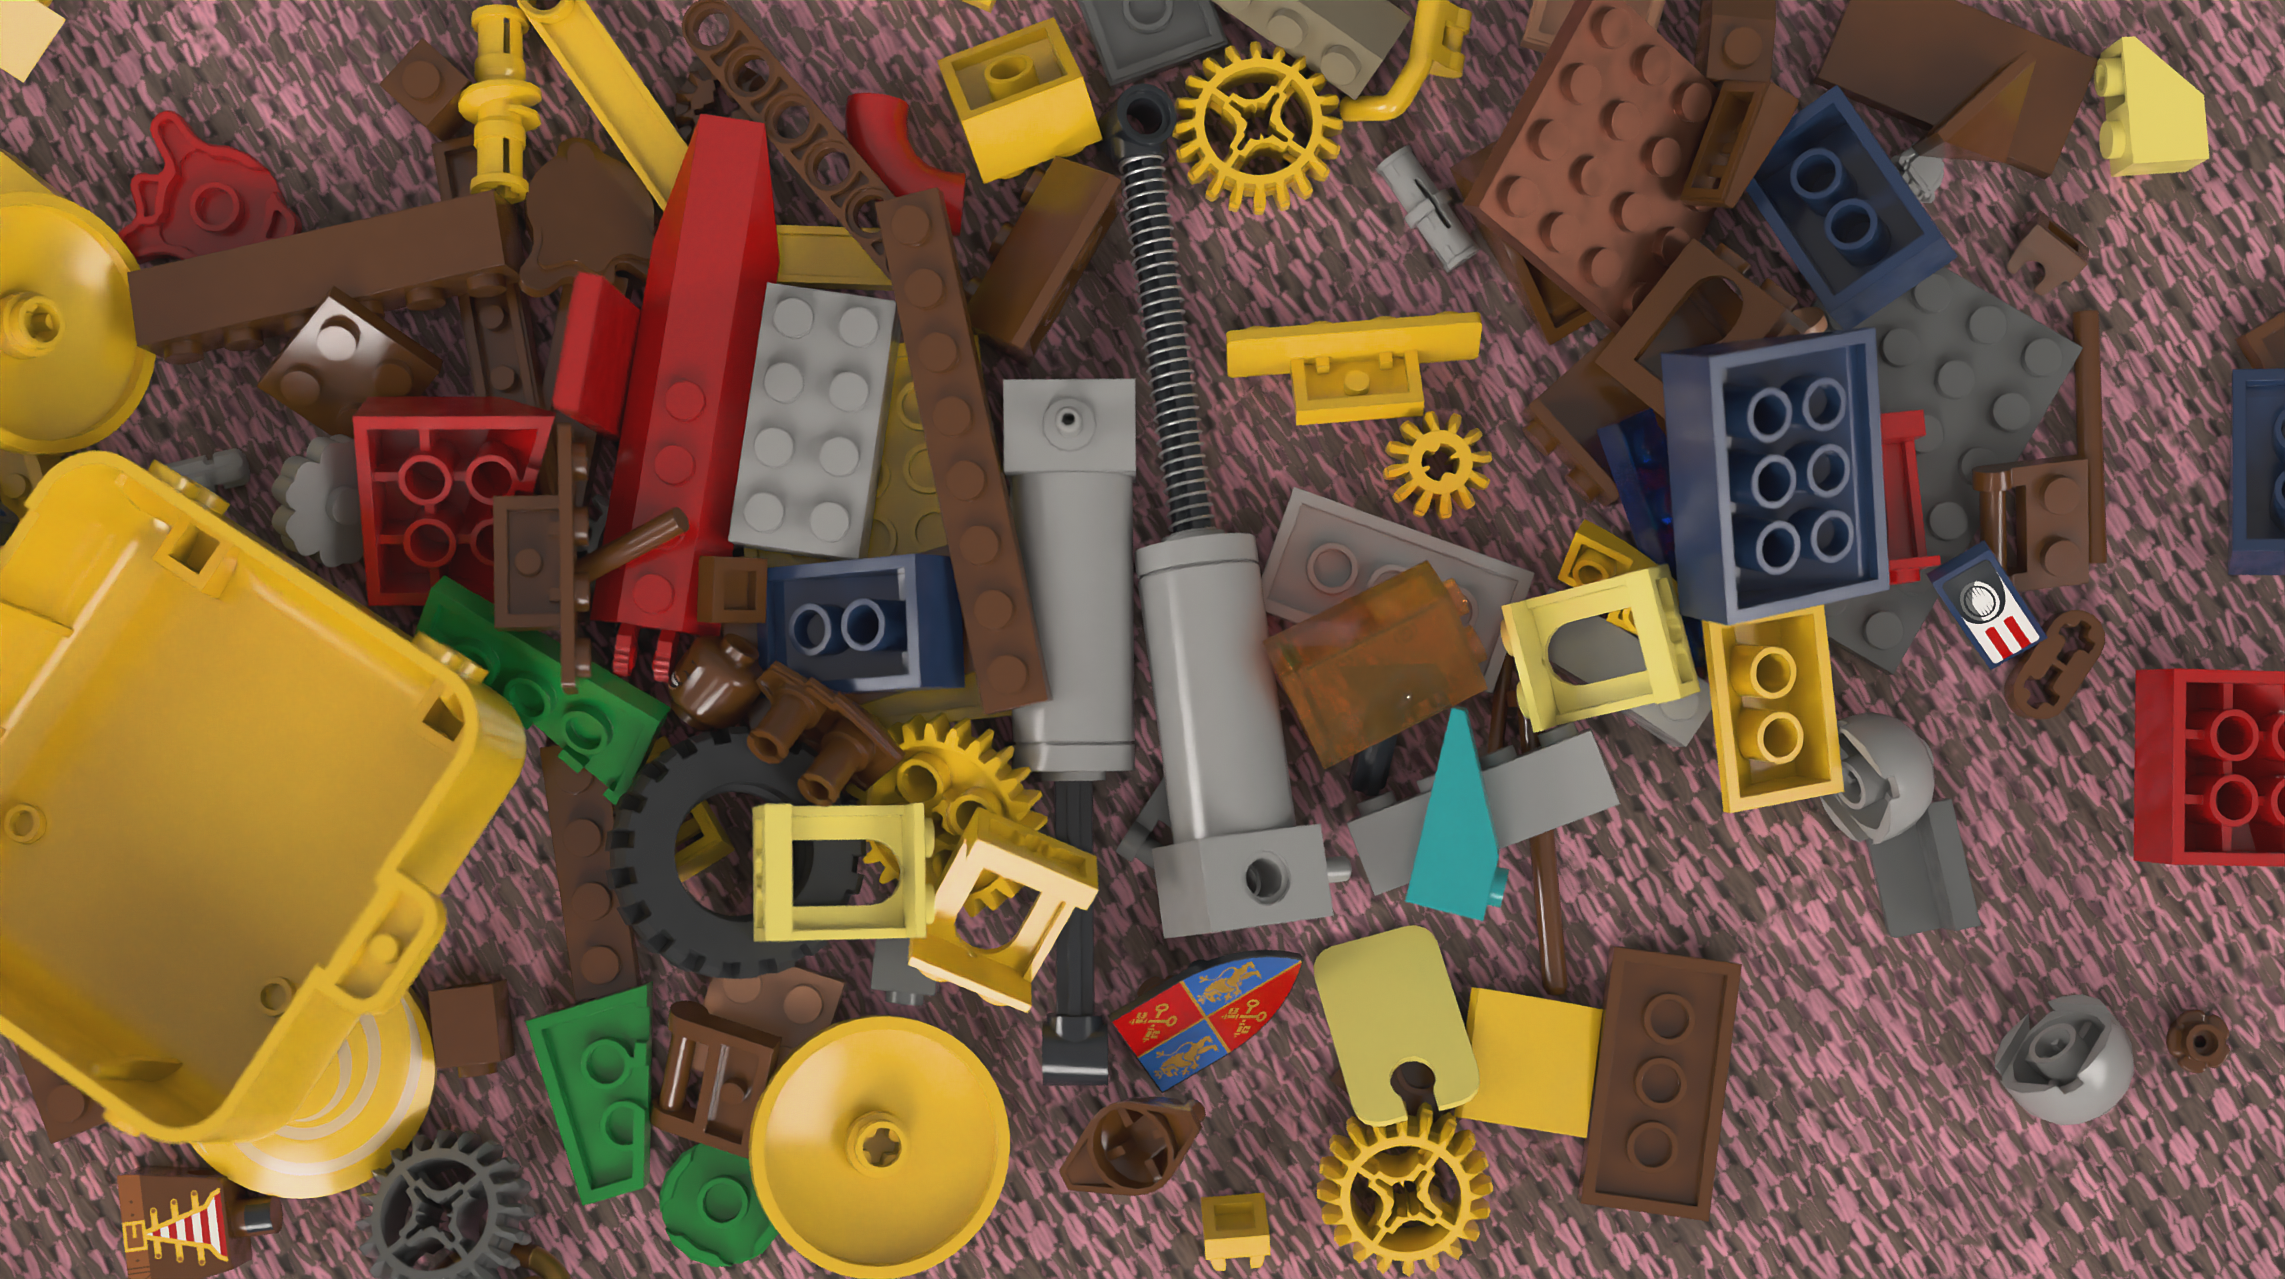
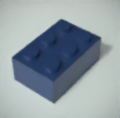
[1745,85,1958,329]

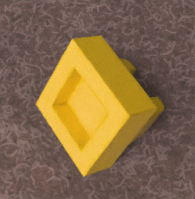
[1201,1193,1271,1271]

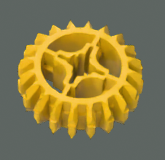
[1172,41,1343,215]
[1317,1100,1493,1277]

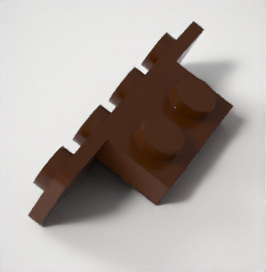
[493,423,591,695]

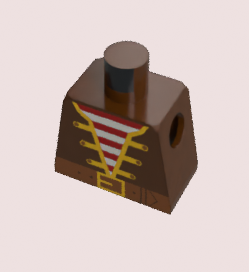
[117,1165,283,1279]

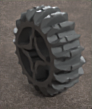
[355,1129,536,1279]

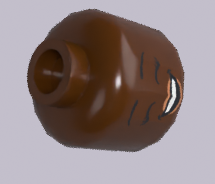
[667,633,764,732]

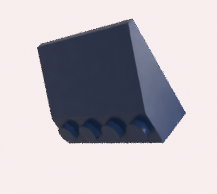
[1661,327,1890,626]

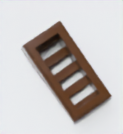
[1680,80,1799,208]

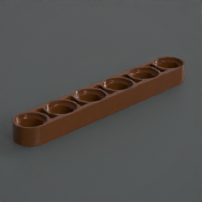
[682,0,897,281]

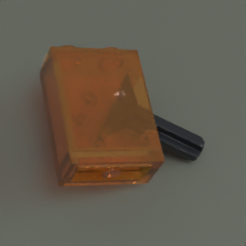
[1262,560,1488,797]

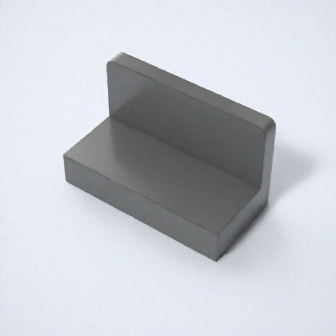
[1866,798,1981,938]

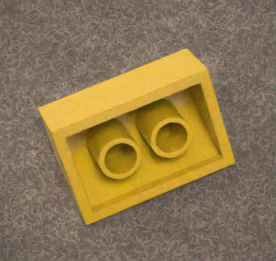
[1702,604,1844,813]

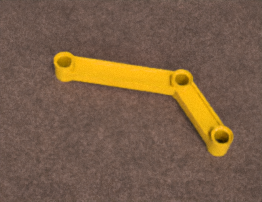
[516,0,893,291]

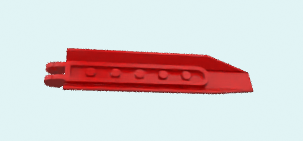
[590,113,780,683]

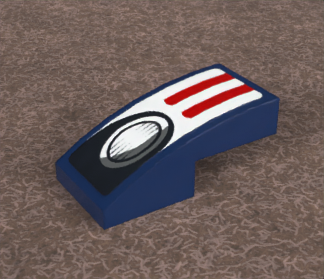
[1927,540,2048,670]

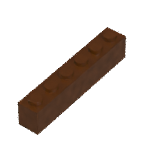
[127,190,525,365]

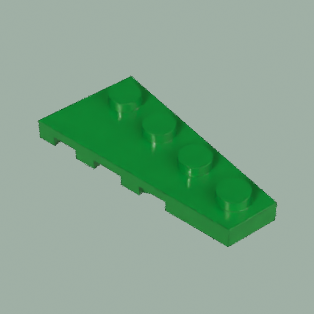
[414,575,671,806]

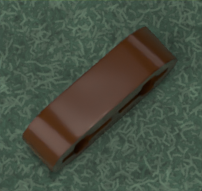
[2004,610,2105,720]

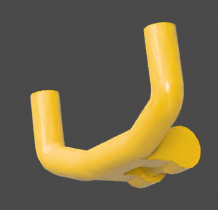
[1339,0,1473,122]

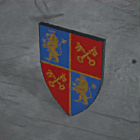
[1108,950,1304,1093]

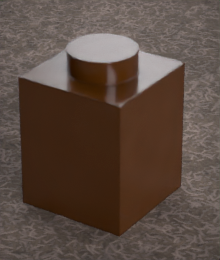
[379,38,473,141]
[428,979,515,1078]

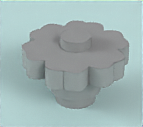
[272,434,364,567]

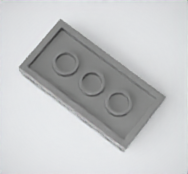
[1261,487,1535,694]

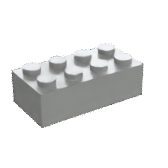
[728,283,901,561]

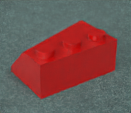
[353,396,556,606]

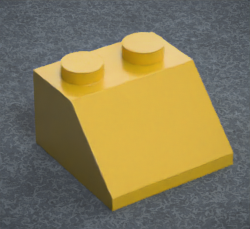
[937,17,1103,184]

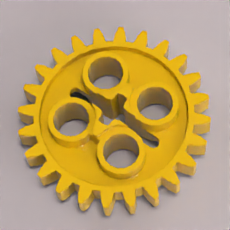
[846,712,1048,917]

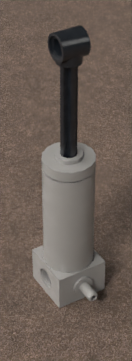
[1003,379,1136,1086]

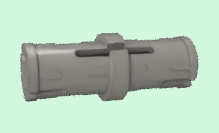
[1375,145,1481,273]

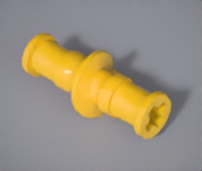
[458,4,542,204]

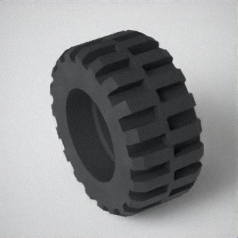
[605,726,867,979]

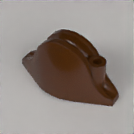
[1058,1097,1206,1196]

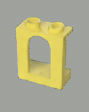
[1500,564,1701,733]
[753,803,936,941]

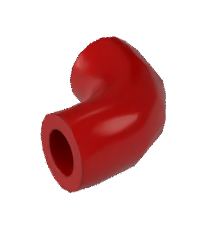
[844,93,966,236]

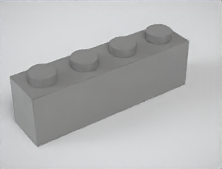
[1347,721,1620,896]

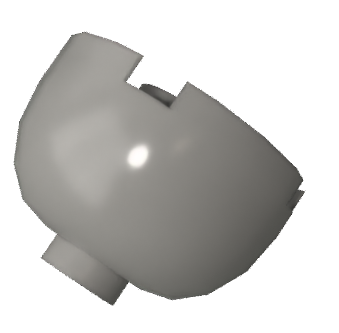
[1820,712,1935,845]
[1995,994,2134,1125]

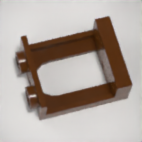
[1595,238,1809,420]

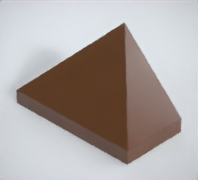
[1911,50,2037,163]

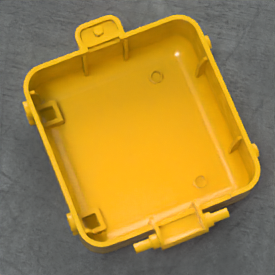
[0,451,527,1143]

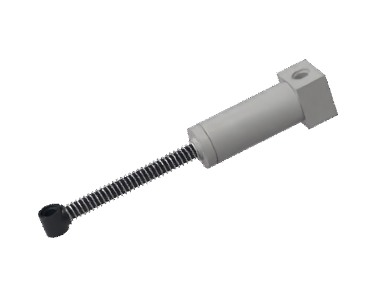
[1097,83,1352,939]

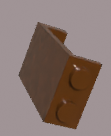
[1520,278,1743,507]

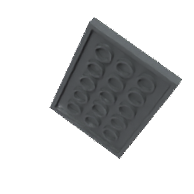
[1669,267,2083,675]

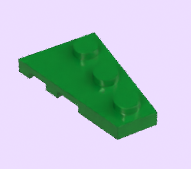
[525,981,653,1206]

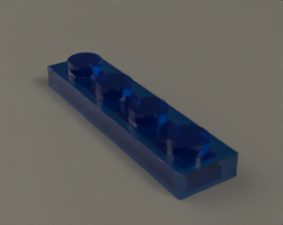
[1597,407,1707,668]

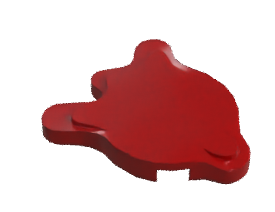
[117,110,302,265]

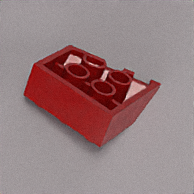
[2134,668,2285,867]

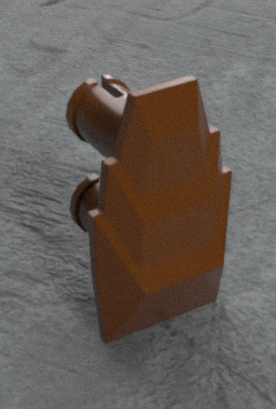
[747,661,906,807]

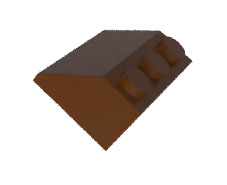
[964,156,1123,368]

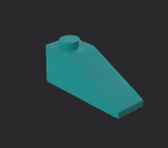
[1405,705,1510,921]

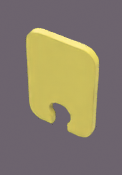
[1313,925,1480,1127]

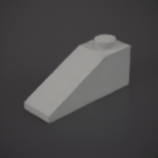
[1545,588,1712,747]

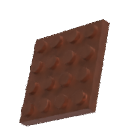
[1462,0,1728,334]

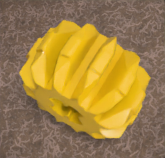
[1383,411,1492,520]

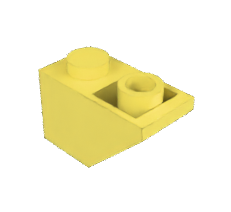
[2094,36,2209,177]

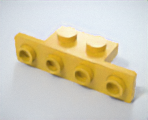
[1226,311,1482,426]

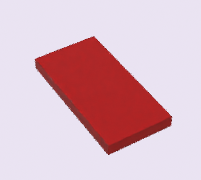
[552,272,641,442]

